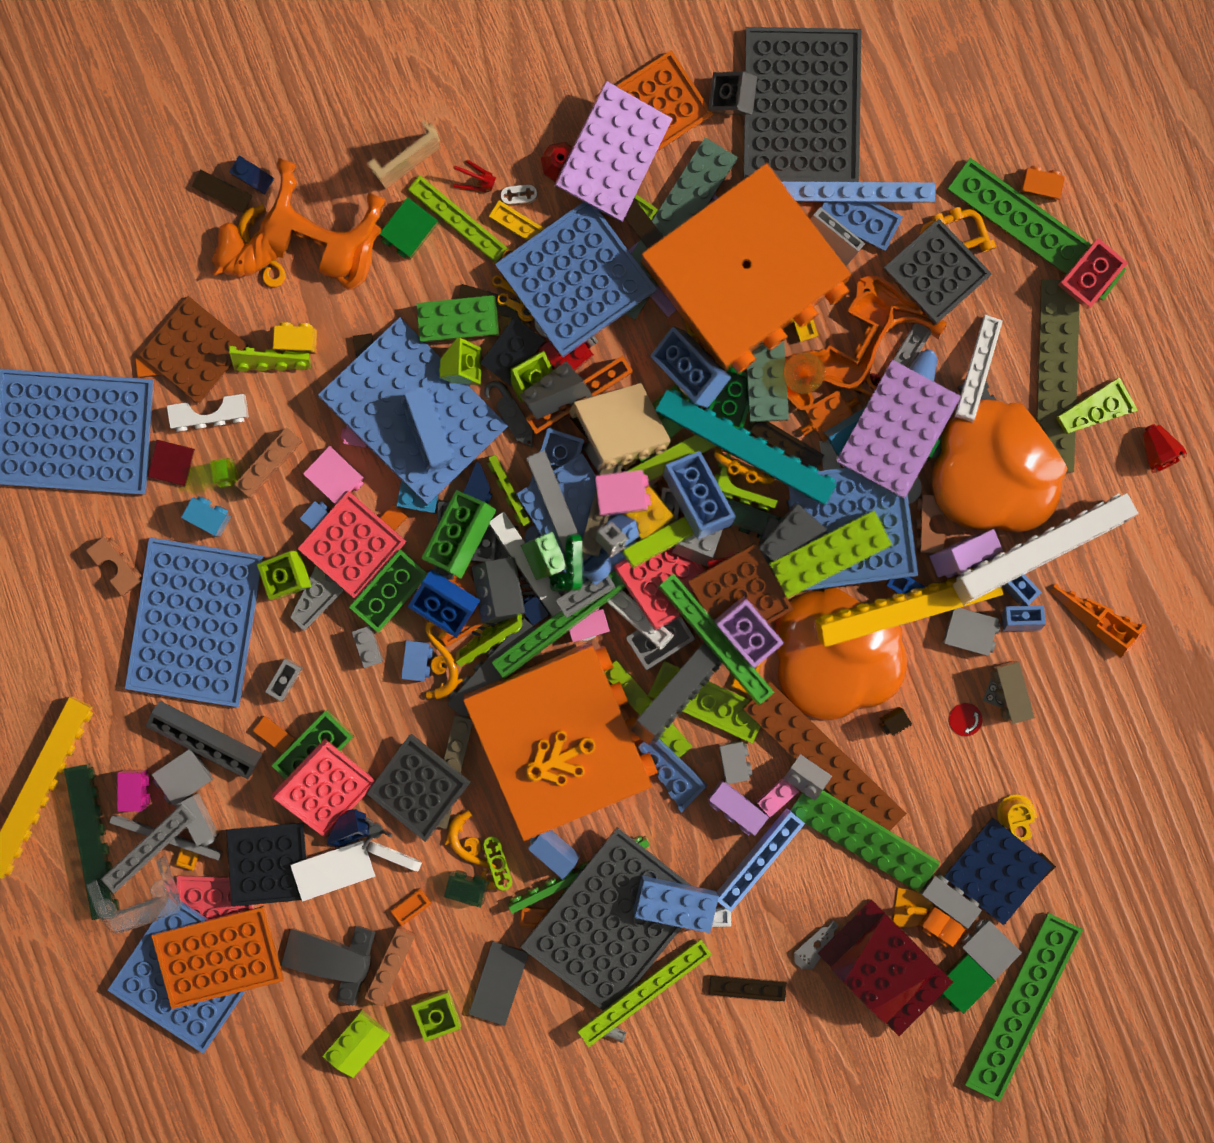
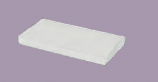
[290,840,375,902]

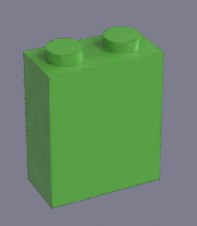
[520,532,568,580]

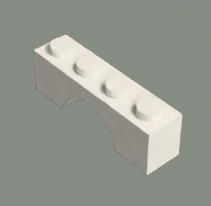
[167,394,249,432]

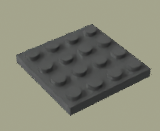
[883,219,992,325]
[367,734,471,842]

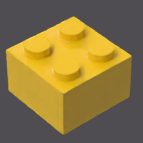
[273,322,317,353]
[622,486,676,540]

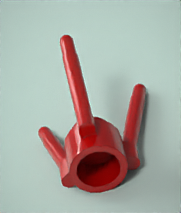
[452,160,496,193]

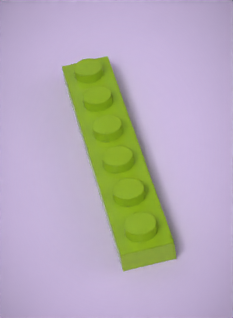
[604,660,692,758]

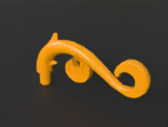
[237,204,286,287]
[425,621,463,700]
[445,810,503,890]

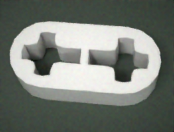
[501,185,537,205]

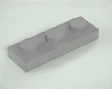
[556,575,616,618]

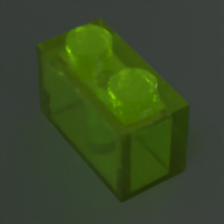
[210,458,237,488]

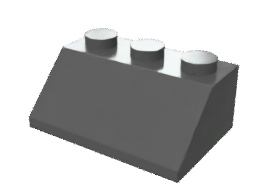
[471,557,525,623]

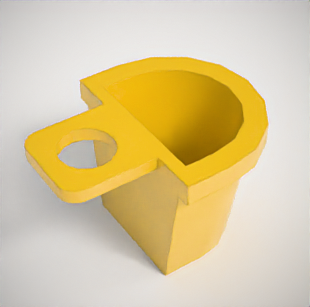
[997,794,1037,841]

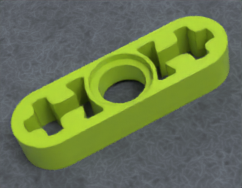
[482,837,512,891]

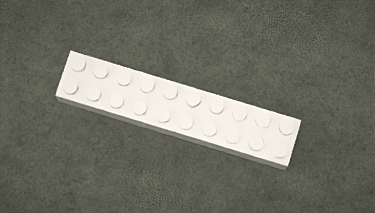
[953,493,1139,605]

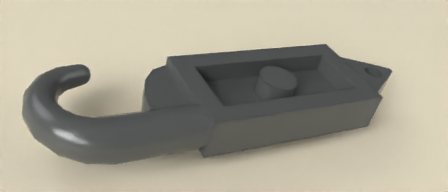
[484,381,534,447]

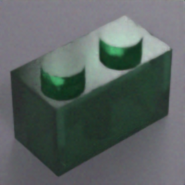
[444,870,489,908]

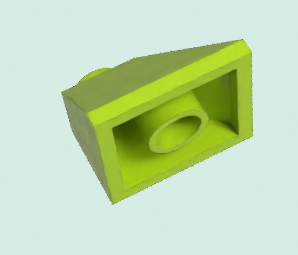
[439,338,482,385]
[511,351,553,402]

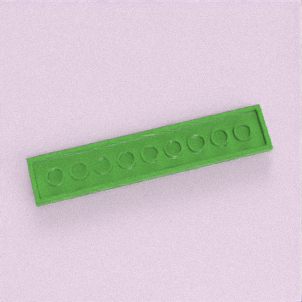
[947,158,1126,301]
[965,912,1083,1102]

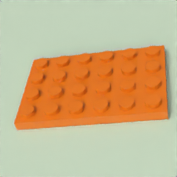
[151,906,284,1009]

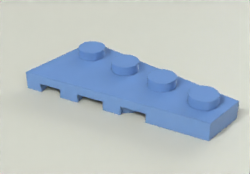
[638,739,708,813]

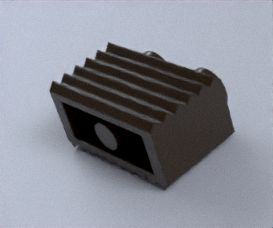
[879,707,912,736]

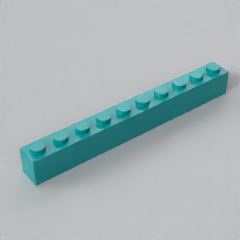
[656,390,837,506]

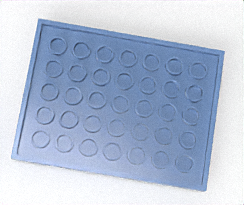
[318,318,508,506]
[0,369,154,495]
[125,537,264,707]

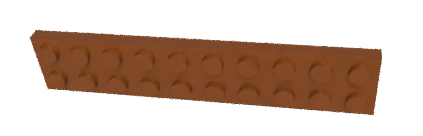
[743,681,907,831]

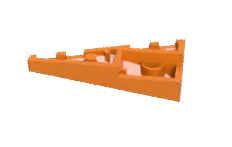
[1050,584,1147,658]

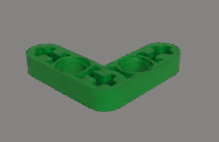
[550,534,582,591]

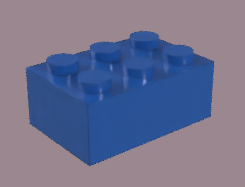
[408,569,480,638]

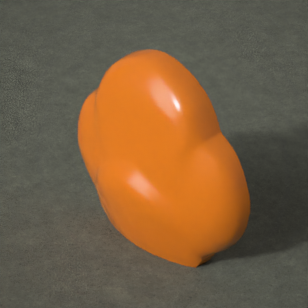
[932,399,1068,533]
[774,586,907,720]

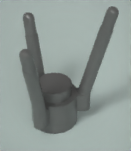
[362,817,392,849]

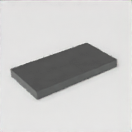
[469,941,529,1026]

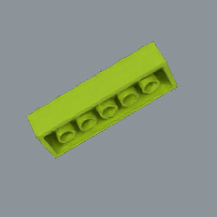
[770,510,892,598]

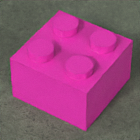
[117,770,150,812]

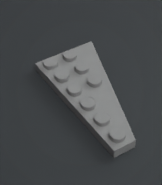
[290,565,344,631]

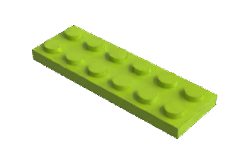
[648,661,761,744]

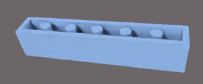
[717,808,805,912]

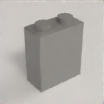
[942,608,1001,656]
[152,749,214,806]
[176,793,219,847]
[960,918,1022,980]

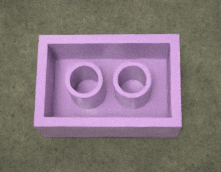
[930,529,1003,578]
[714,596,784,668]
[708,779,769,836]

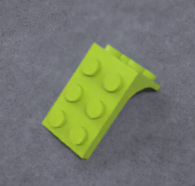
[714,452,777,511]

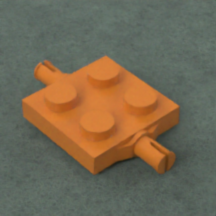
[800,390,860,443]

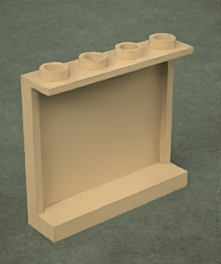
[368,121,440,189]
[569,383,671,470]

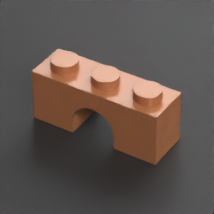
[916,495,945,553]
[86,536,142,596]

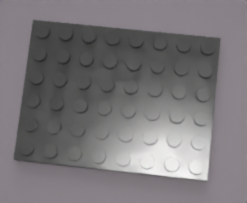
[744,27,862,182]
[520,827,692,1011]

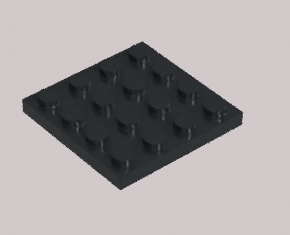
[226,822,306,907]

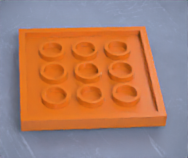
[616,50,713,152]

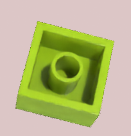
[257,550,312,600]
[411,989,462,1042]

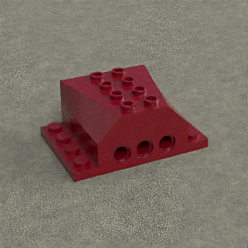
[817,899,954,1036]

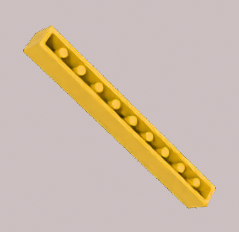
[815,578,1003,647]
[0,696,93,879]

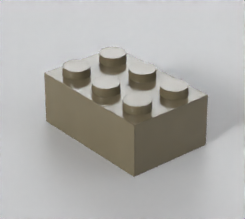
[990,661,1035,724]

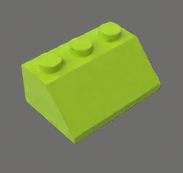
[322,1010,391,1078]

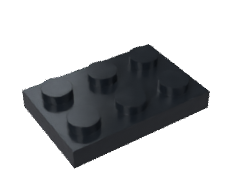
[480,317,545,386]

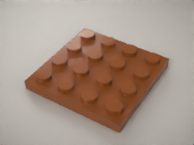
[139,296,248,404]
[688,542,794,624]

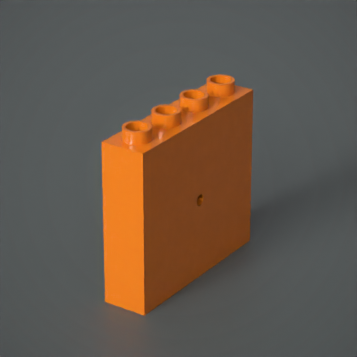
[641,163,851,373]
[463,641,658,841]

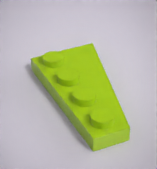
[229,346,311,372]
[456,614,522,667]

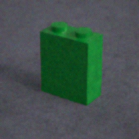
[380,197,439,259]
[941,952,996,1014]

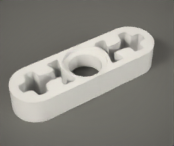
[367,841,422,872]

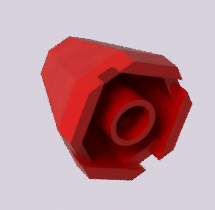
[541,142,573,183]
[1143,424,1187,473]

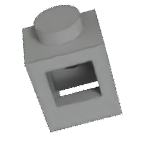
[595,522,628,558]

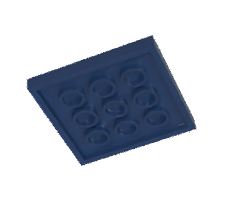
[944,817,1052,925]

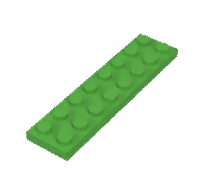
[790,790,940,893]

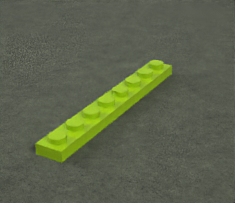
[577,939,712,1047]

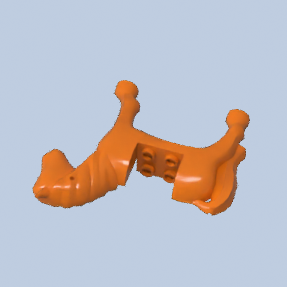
[212,157,386,290]
[785,276,947,410]

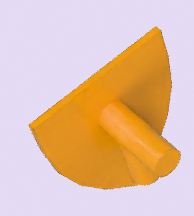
[893,888,934,927]

